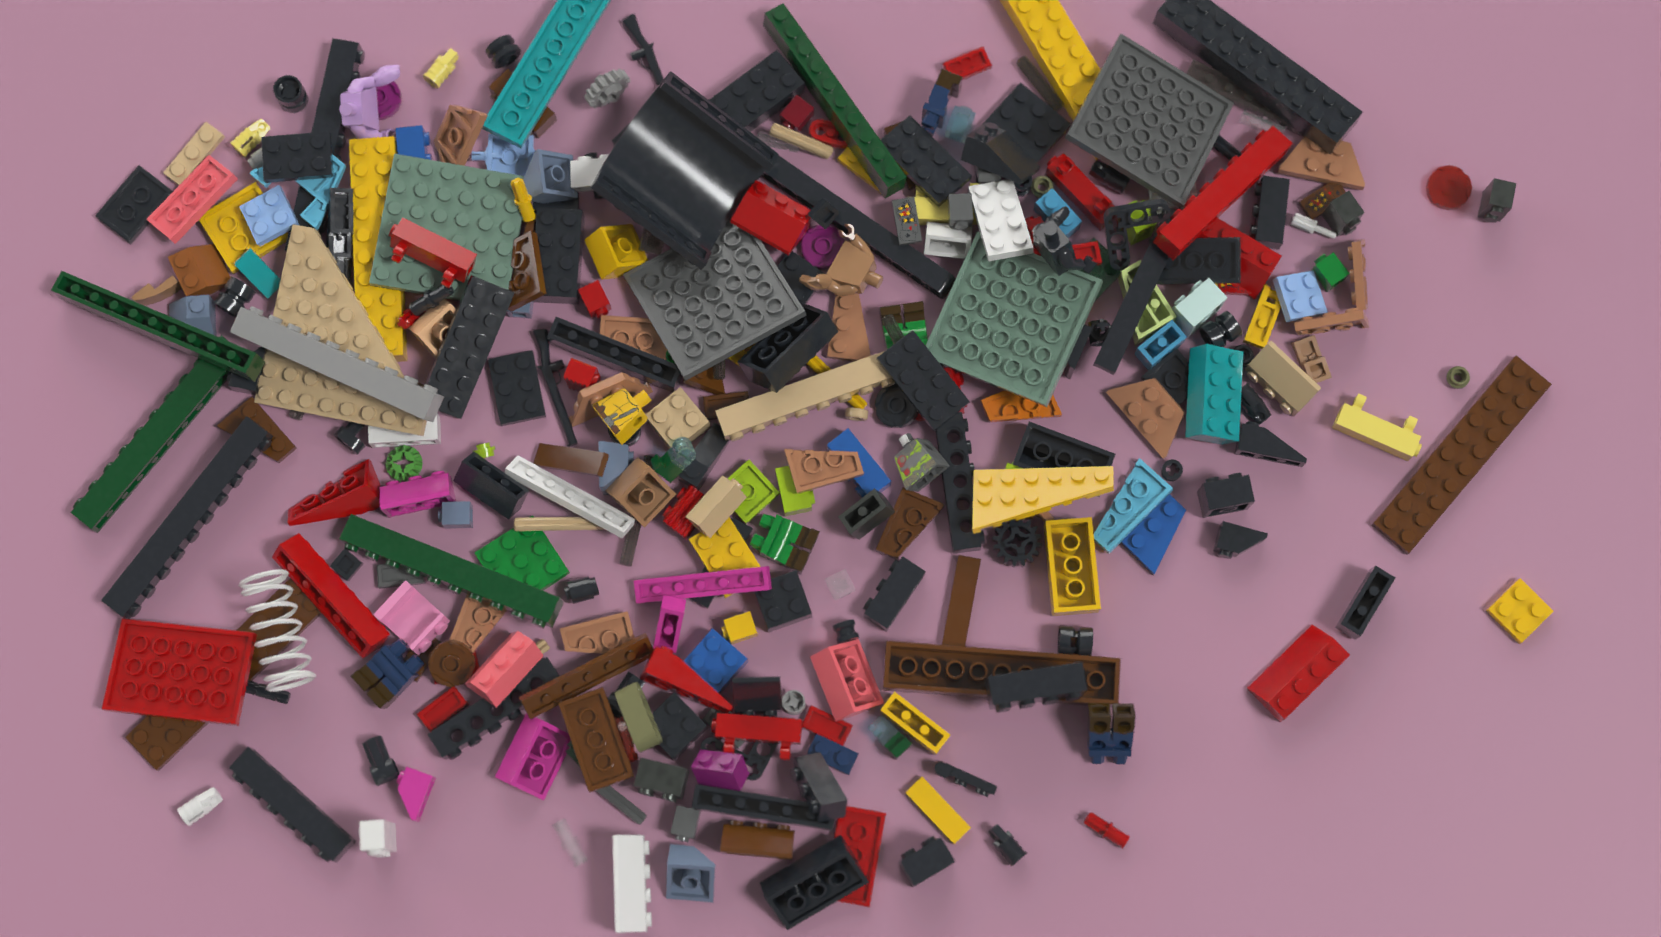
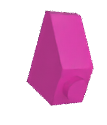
[397,767,436,822]

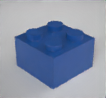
[684,628,748,694]

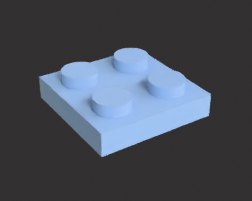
[239,185,299,247]
[1272,270,1328,322]

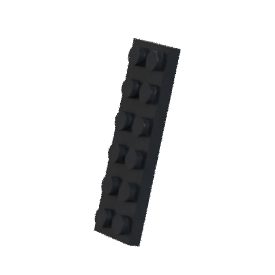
[425,275,514,419]

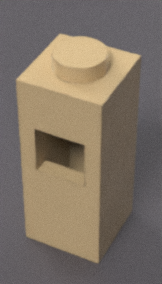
[686,476,747,538]

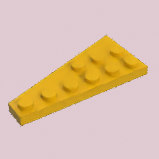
[972,466,1114,534]

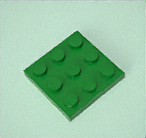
[474,515,570,591]

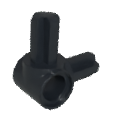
[1087,319,1111,347]

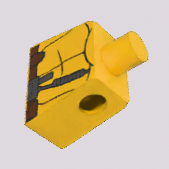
[592,388,652,445]

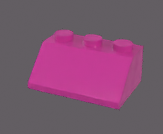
[380,471,456,518]
[495,713,572,801]

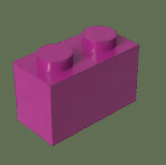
[691,750,749,791]

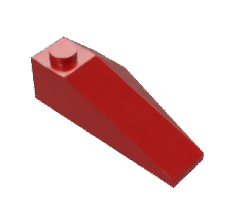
[287,459,381,526]
[640,646,733,714]

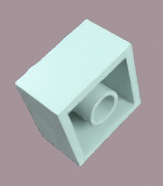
[1172,278,1228,338]

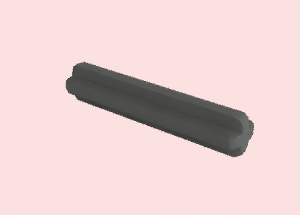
[597,786,647,825]

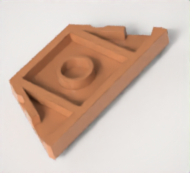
[434,105,488,166]
[1278,136,1365,191]
[569,372,653,427]
[1106,378,1185,459]

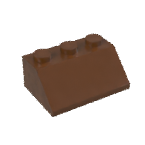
[720,820,795,860]

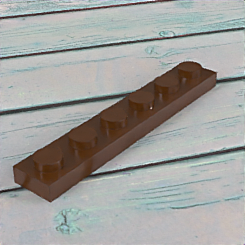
[519,633,654,720]

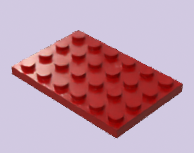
[102,618,257,726]

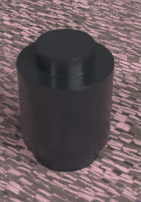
[564,576,599,604]

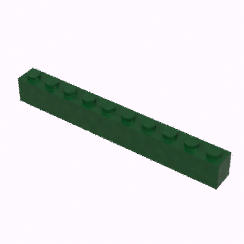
[763,3,907,199]
[51,271,265,382]
[70,335,229,533]
[339,514,564,629]

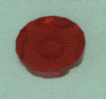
[1426,165,1472,210]
[615,716,639,763]

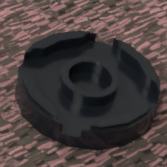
[875,384,918,428]

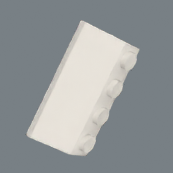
[613,835,652,933]

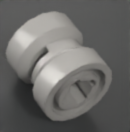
[782,690,806,715]

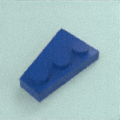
[1121,494,1186,576]

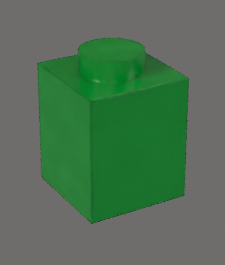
[1311,252,1350,292]

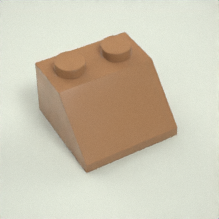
[605,457,676,528]

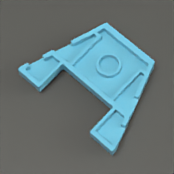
[250,154,346,230]

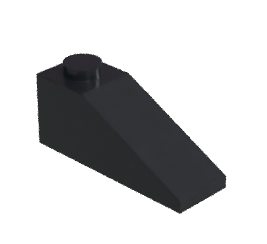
[677,422,730,490]
[1235,422,1307,467]

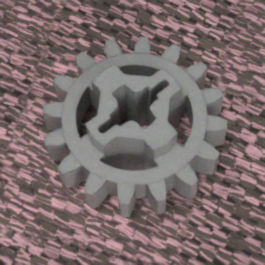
[584,68,630,109]

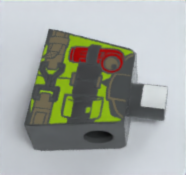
[894,433,950,492]

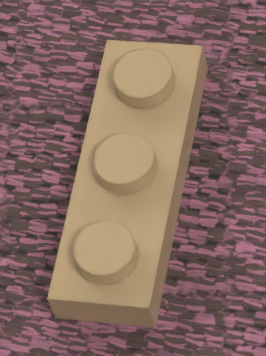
[163,122,225,185]

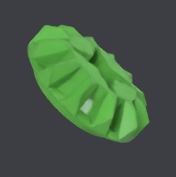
[385,445,423,482]

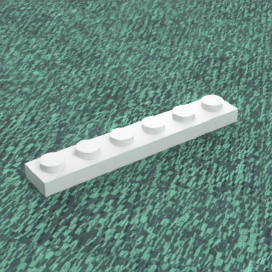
[505,456,635,538]

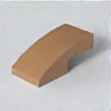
[131,275,182,306]
[1292,335,1332,383]

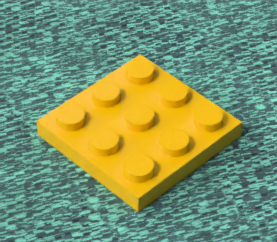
[199,182,288,274]

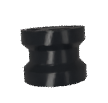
[832,619,860,644]

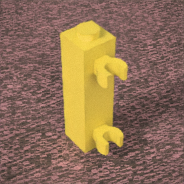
[907,183,979,225]
[1332,393,1422,461]

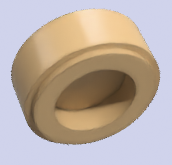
[845,408,868,421]

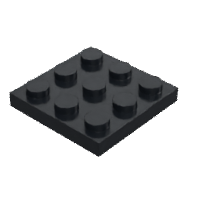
[982,82,1071,164]

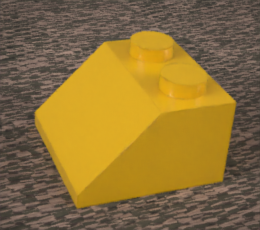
[584,224,649,280]

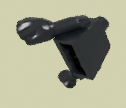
[1032,206,1098,276]

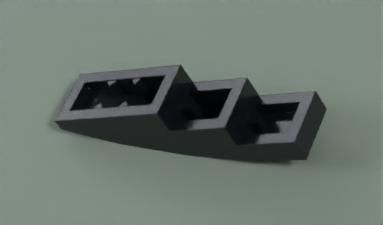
[326,188,353,282]

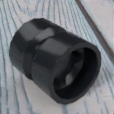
[273,75,308,113]
[213,276,256,318]
[1199,311,1242,347]
[1057,625,1093,656]

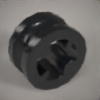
[1161,459,1183,482]

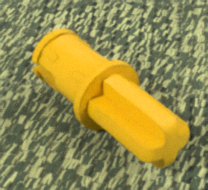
[511,177,536,222]

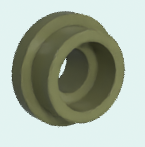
[1031,176,1054,198]
[1446,366,1470,389]

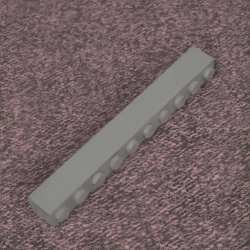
[230,306,444,422]

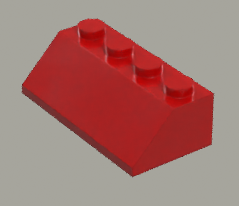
[1198,218,1282,300]
[1247,624,1350,722]

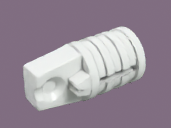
[177,787,223,826]

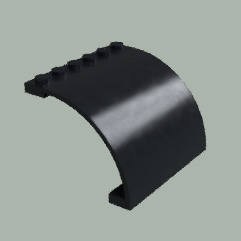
[590,71,779,270]

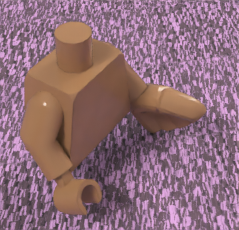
[799,224,883,296]

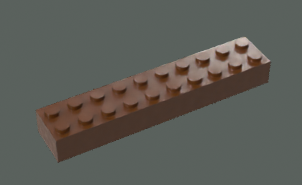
[883,641,1121,708]

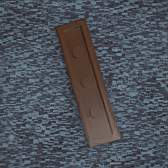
[533,443,609,477]
[942,555,981,647]

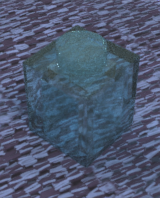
[945,106,976,144]

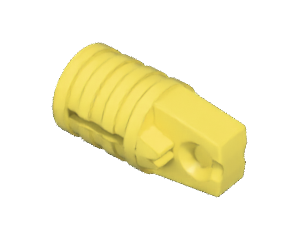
[423,48,459,89]
[230,119,271,158]

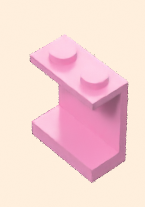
[374,580,450,655]

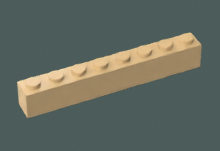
[716,351,895,442]

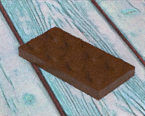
[558,687,635,793]

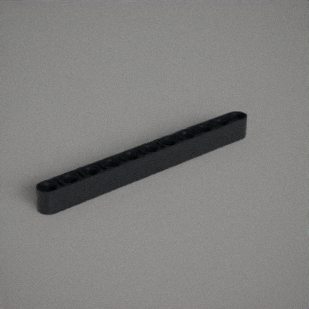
[761,155,956,299]

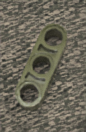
[615,682,662,753]

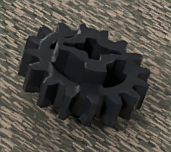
[992,519,1042,568]

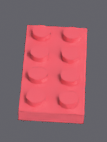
[146,155,238,244]

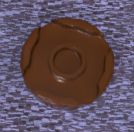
[428,640,476,687]

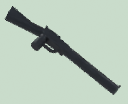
[622,13,664,87]
[532,329,578,447]

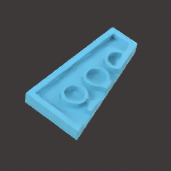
[1094,458,1173,554]

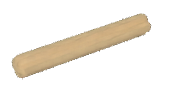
[514,517,603,531]

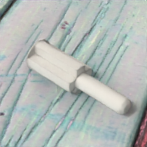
[1291,213,1337,239]

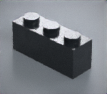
[1249,175,1290,250]
[453,452,529,520]
[863,556,926,632]
[1335,565,1396,640]
[790,752,848,822]

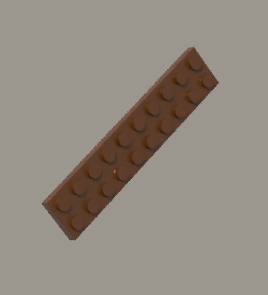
[1372,355,1552,555]
[125,578,322,771]

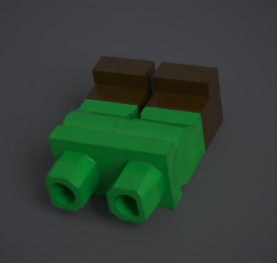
[879,301,928,350]
[750,514,820,575]

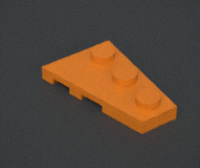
[981,390,1062,422]

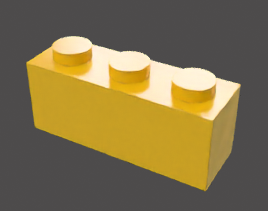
[880,692,950,755]

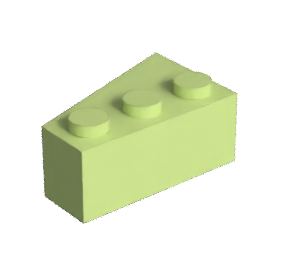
[1118,260,1177,346]

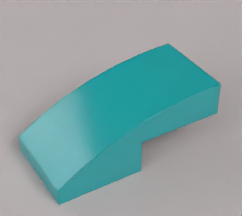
[234,248,281,298]

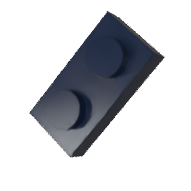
[807,734,859,775]

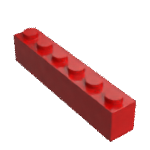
[272,533,390,658]

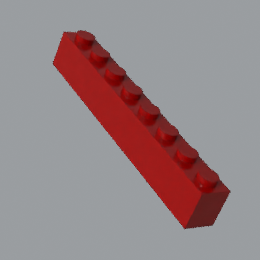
[1154,126,1293,260]

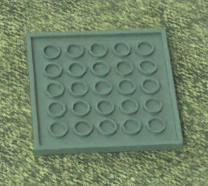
[369,154,524,301]
[926,232,1103,407]

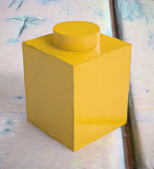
[721,611,758,645]

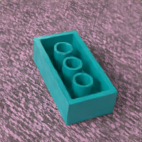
[1185,344,1243,445]

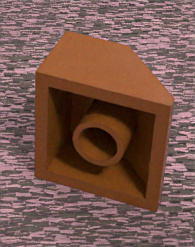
[168,244,231,296]

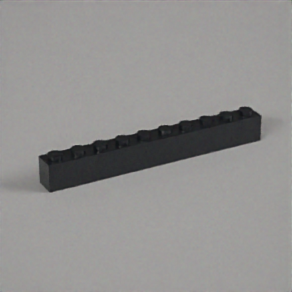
[285,38,365,252]
[101,416,274,619]

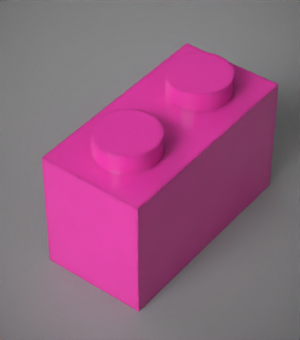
[653,595,686,653]

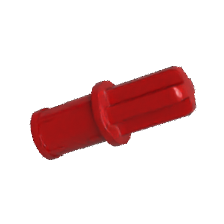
[397,308,426,329]
[1084,812,1130,849]

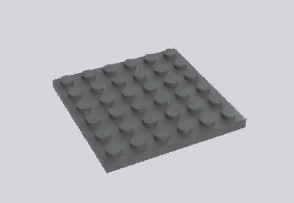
[1065,34,1234,209]
[623,216,806,381]

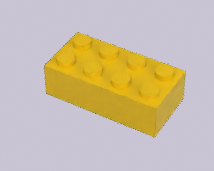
[1043,517,1101,616]

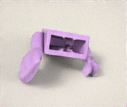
[339,65,400,139]

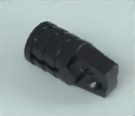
[1089,160,1131,194]
[1241,383,1271,424]
[988,824,1027,867]

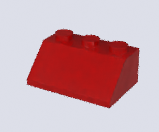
[730,180,812,255]

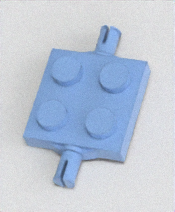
[471,134,535,176]

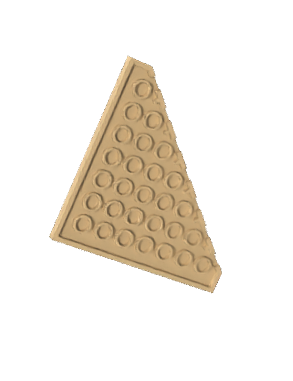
[254,225,427,436]

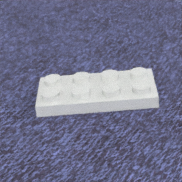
[968,179,1033,261]

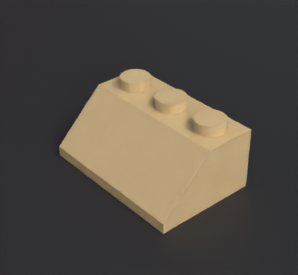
[1245,341,1321,417]

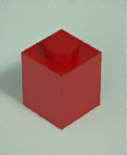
[578,280,612,319]

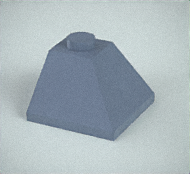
[523,149,578,203]
[169,295,217,349]
[598,441,634,495]
[666,844,715,902]

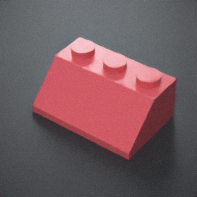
[465,631,544,708]
[810,639,885,721]

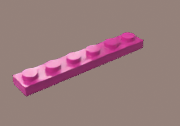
[634,566,772,603]

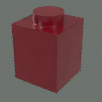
[780,95,814,133]

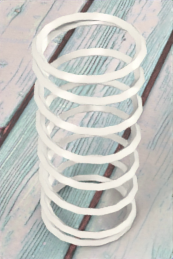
[238,569,317,692]

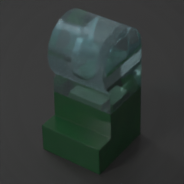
[650,437,696,483]
[867,715,912,760]

